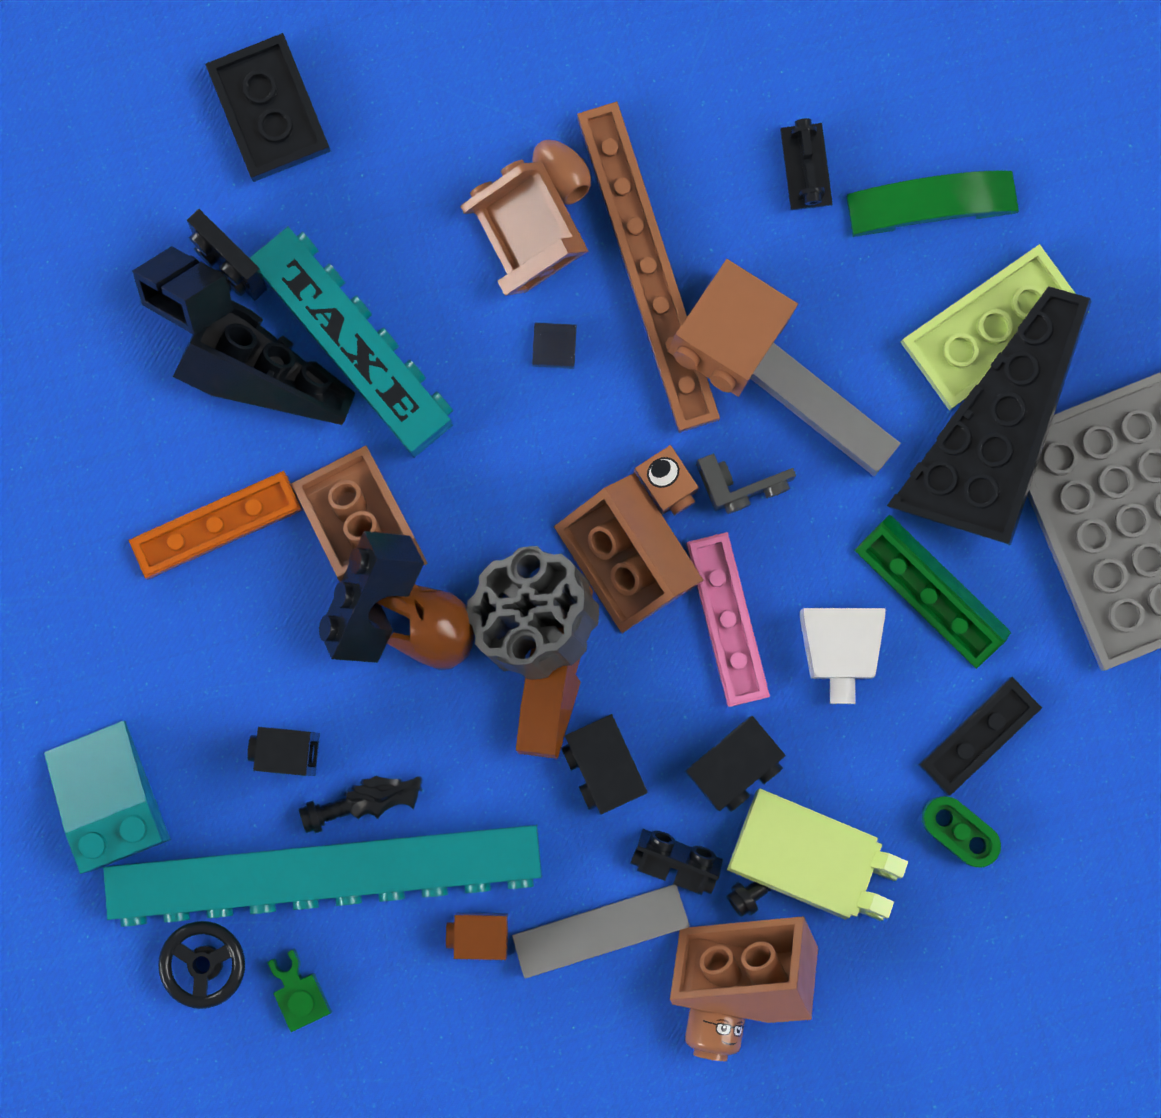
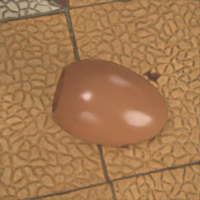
[532,139,591,205]

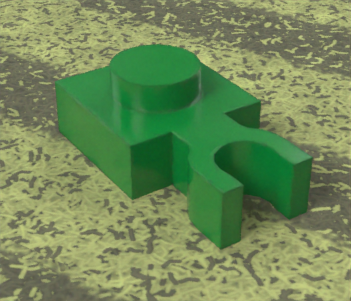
[267,949,332,1032]

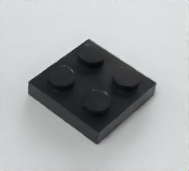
[187,209,267,301]

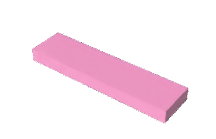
[686,532,770,707]

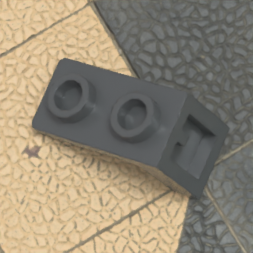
[696,453,796,514]

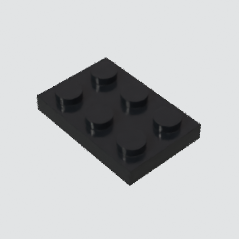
[205,33,331,182]

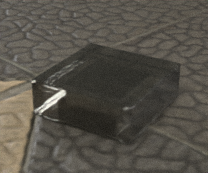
[532,323,577,369]

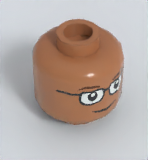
[685,1008,745,1061]

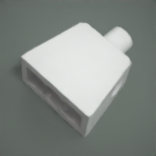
[800,608,885,704]

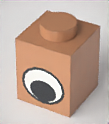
[634,445,699,516]

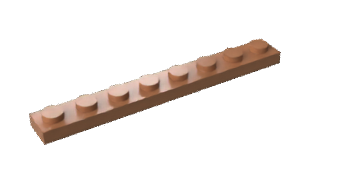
[577,101,720,433]

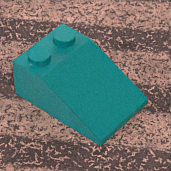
[44,721,171,874]

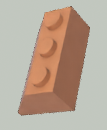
[554,473,704,633]

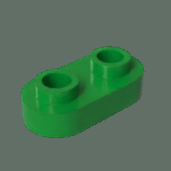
[922,796,1001,867]

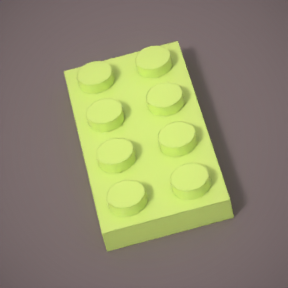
[900,244,1089,410]

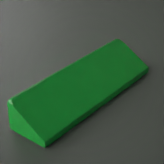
[854,515,1011,669]

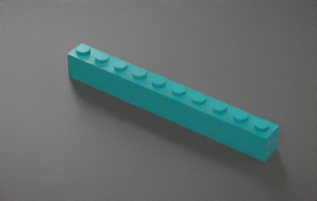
[103,825,542,927]

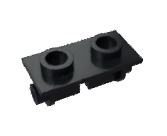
[780,118,833,210]
[630,829,723,895]

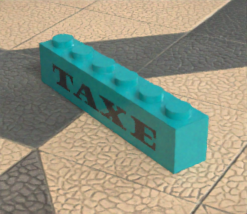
[250,227,453,458]

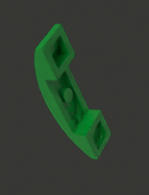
[846,170,1019,237]

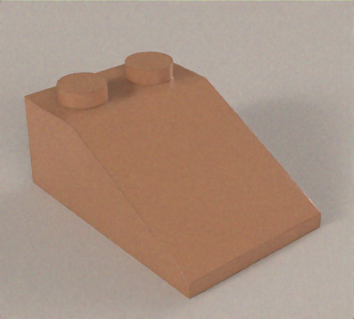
[291,445,428,582]
[670,916,818,1023]

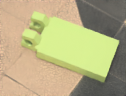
[727,789,908,921]

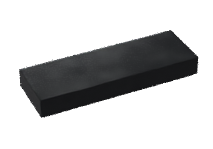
[918,677,1042,796]

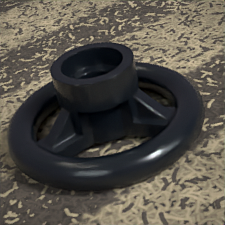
[158,921,245,1009]

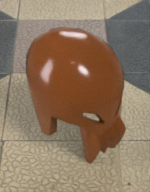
[377,584,474,670]

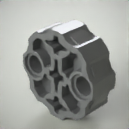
[466,546,599,679]

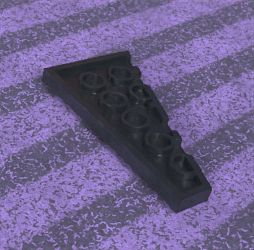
[887,286,1091,545]

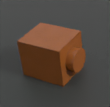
[446,913,508,960]

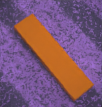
[129,471,303,580]

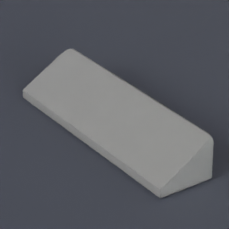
[750,342,901,476]
[512,884,690,979]

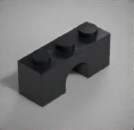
[319,531,424,663]

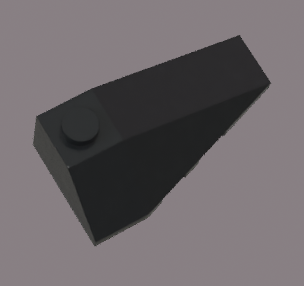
[173,300,355,425]

